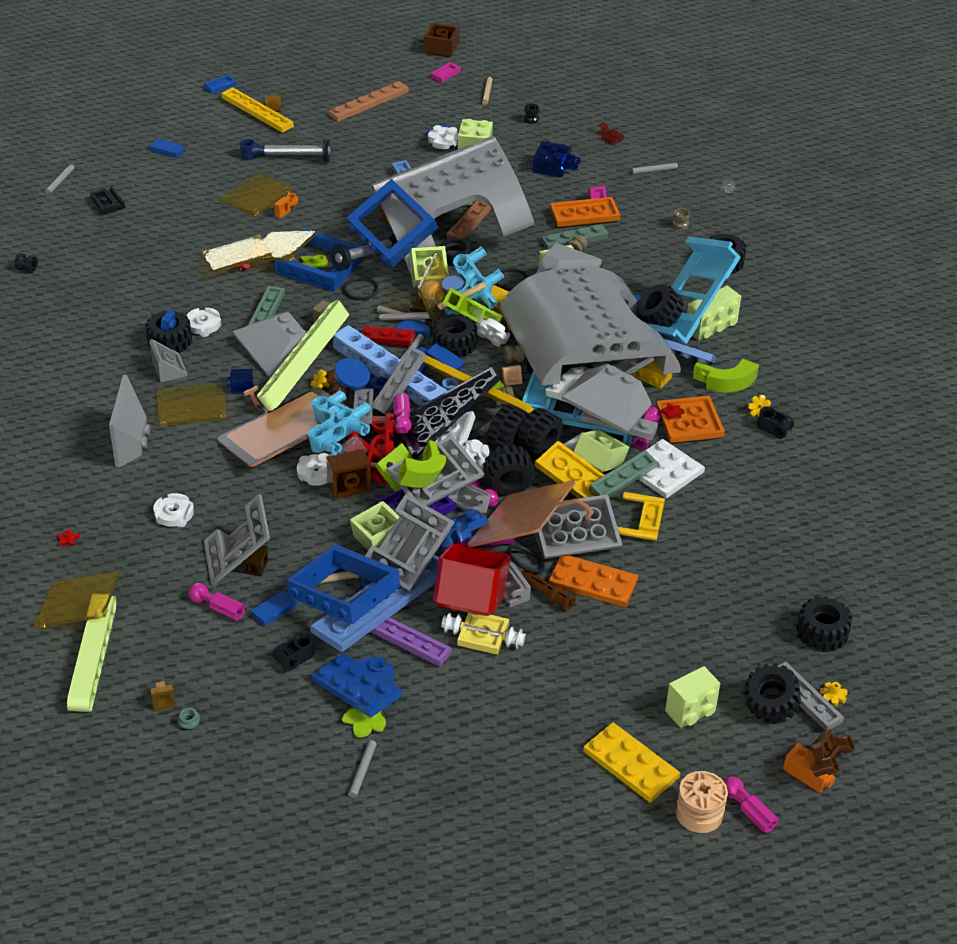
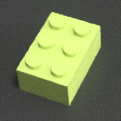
[687,286,741,342]

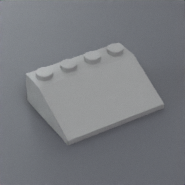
[533,494,622,559]

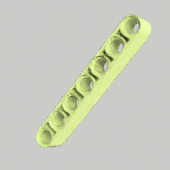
[67,595,116,712]

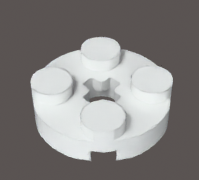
[428,125,458,149]
[186,307,221,337]
[476,317,510,347]
[462,439,490,475]
[297,453,329,485]
[153,493,194,527]

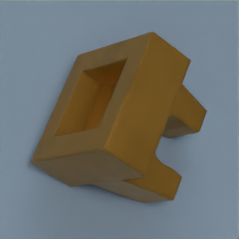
[265,94,281,111]
[150,681,176,711]

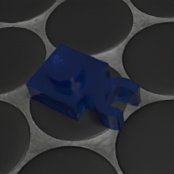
[366,374,388,394]

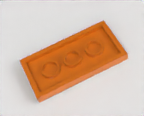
[550,197,621,227]
[549,555,639,608]

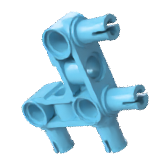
[443,246,505,316]
[308,390,371,455]

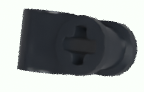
[757,407,794,439]
[272,633,314,671]

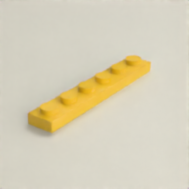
[221,87,294,133]

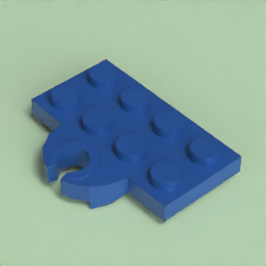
[437,509,489,552]
[311,653,402,718]

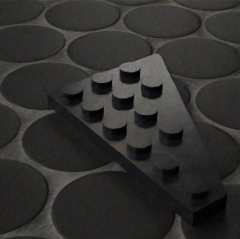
[401,367,500,460]

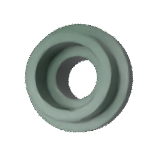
[178,708,200,729]

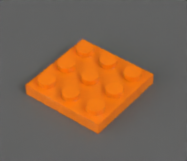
[656,396,725,443]

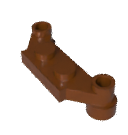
[811,729,855,777]

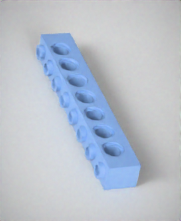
[333,325,447,406]

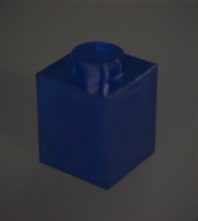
[227,369,254,394]

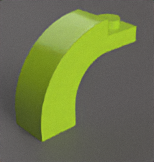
[443,288,504,323]
[693,359,759,392]
[398,440,446,488]

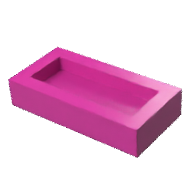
[431,62,461,83]

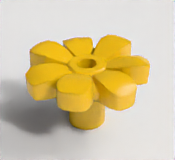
[310,369,330,389]
[748,395,771,416]
[819,682,848,706]

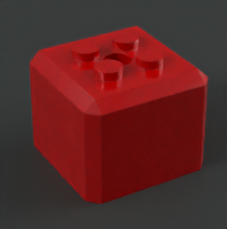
[433,544,511,616]

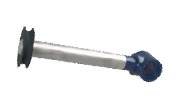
[240,139,330,162]
[330,233,397,271]

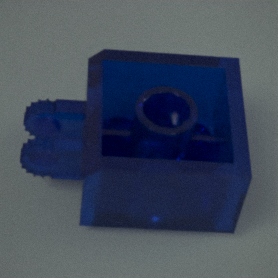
[533,141,581,178]

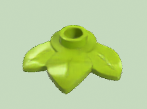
[301,255,328,269]
[342,708,386,738]

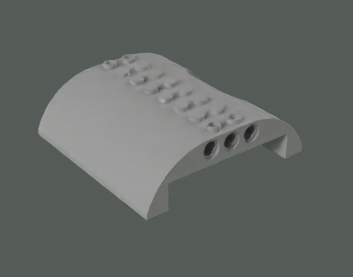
[372,136,535,274]
[500,266,681,385]

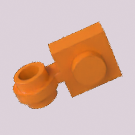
[274,193,298,219]

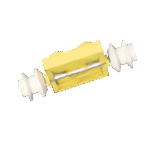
[442,612,526,655]

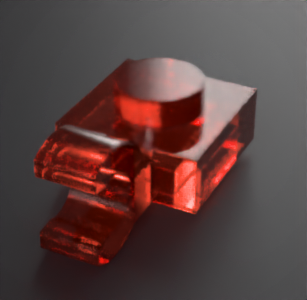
[598,122,624,145]

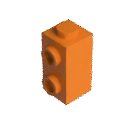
[783,743,836,793]

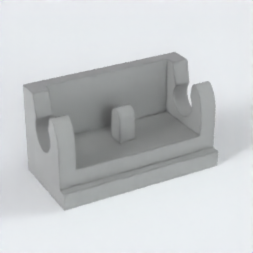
[448,484,491,513]
[504,560,531,607]

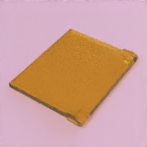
[219,173,294,217]
[243,231,317,261]
[202,235,272,273]
[417,252,448,326]
[156,382,228,426]
[35,571,120,629]

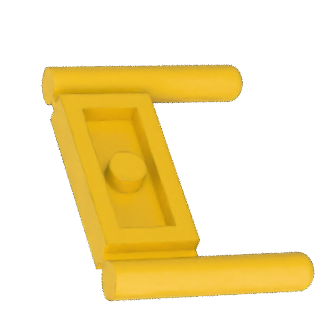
[617,492,665,541]

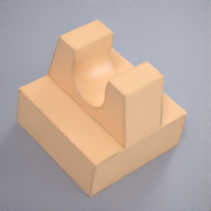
[502,365,523,386]

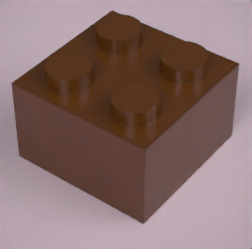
[424,23,460,56]
[326,449,371,500]

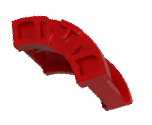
[344,413,394,467]

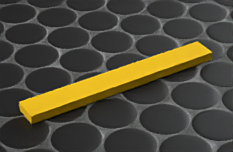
[423,356,534,413]

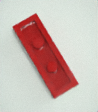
[361,326,415,346]

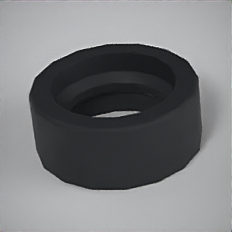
[440,237,471,266]

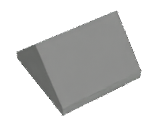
[149,339,188,382]

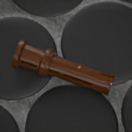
[521,570,576,611]

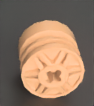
[676,771,728,833]

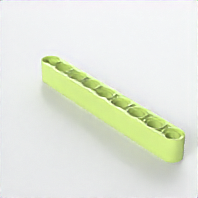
[257,300,349,411]

